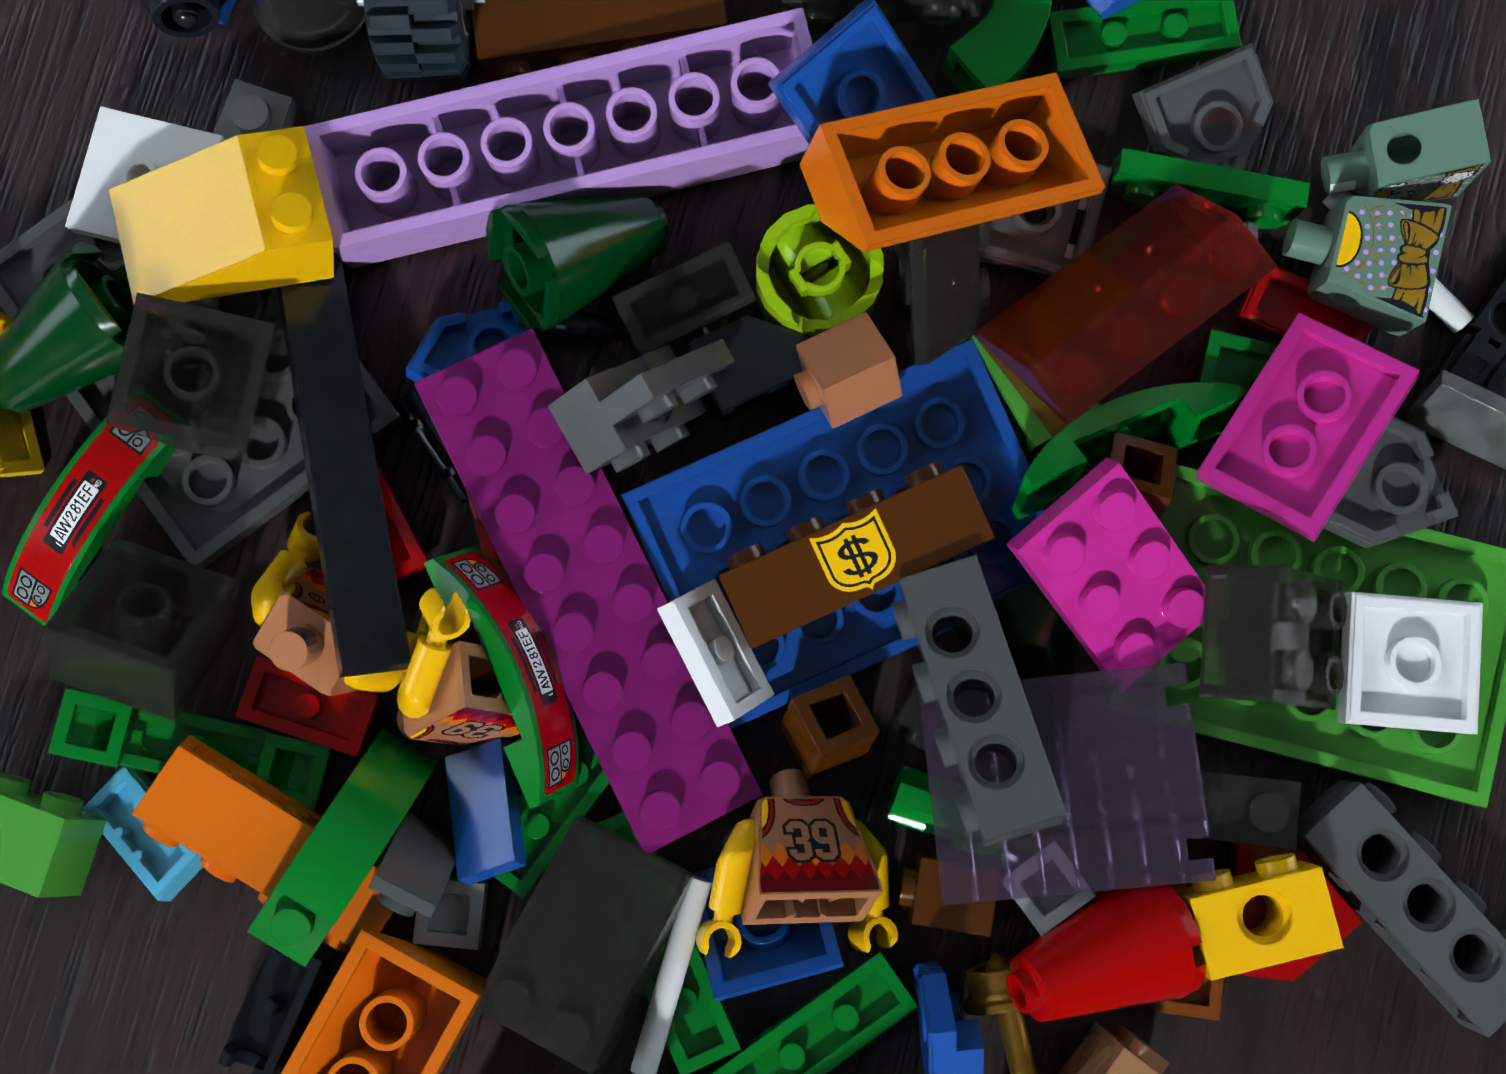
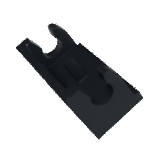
[218,943,340,1074]

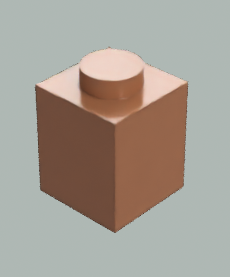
[794,312,903,429]

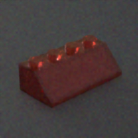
[974,184,1278,437]

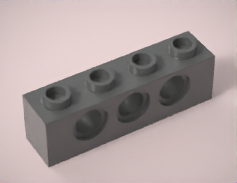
[891,555,1067,847]
[1284,780,1506,1038]

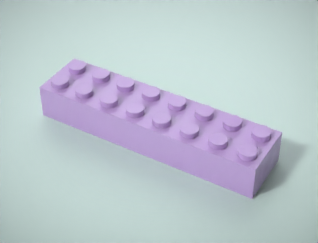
[304,7,813,269]

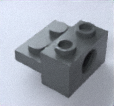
[548,339,735,475]

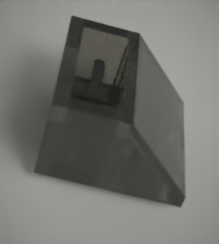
[1199,565,1347,710]

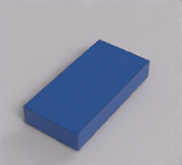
[445,738,527,885]

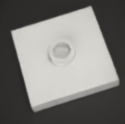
[65,106,226,244]
[1338,592,1483,734]

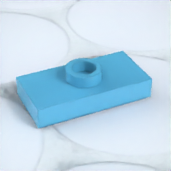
[82,766,203,901]

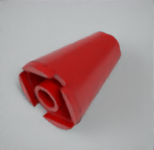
[1006,866,1206,1022]

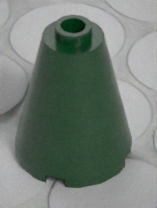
[486,194,669,331]
[0,242,169,413]

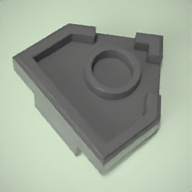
[1132,43,1273,171]
[1324,417,1459,548]

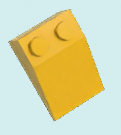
[108,126,335,310]

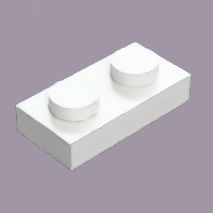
[657,579,775,727]

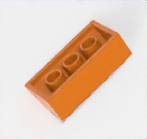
[799,72,1106,252]
[281,928,491,1074]

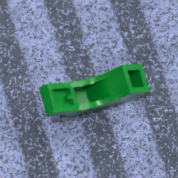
[943,0,1052,93]
[247,728,438,967]

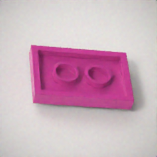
[1197,313,1420,542]
[1006,457,1220,692]

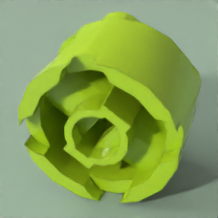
[756,204,884,337]

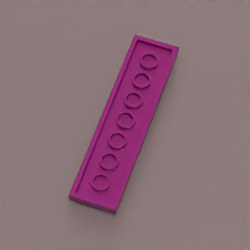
[414,328,763,856]

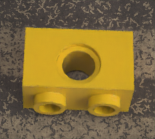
[1176,853,1344,981]

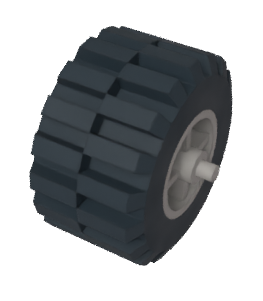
[357,0,486,81]

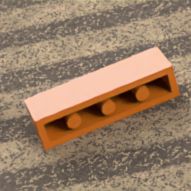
[132,735,394,952]

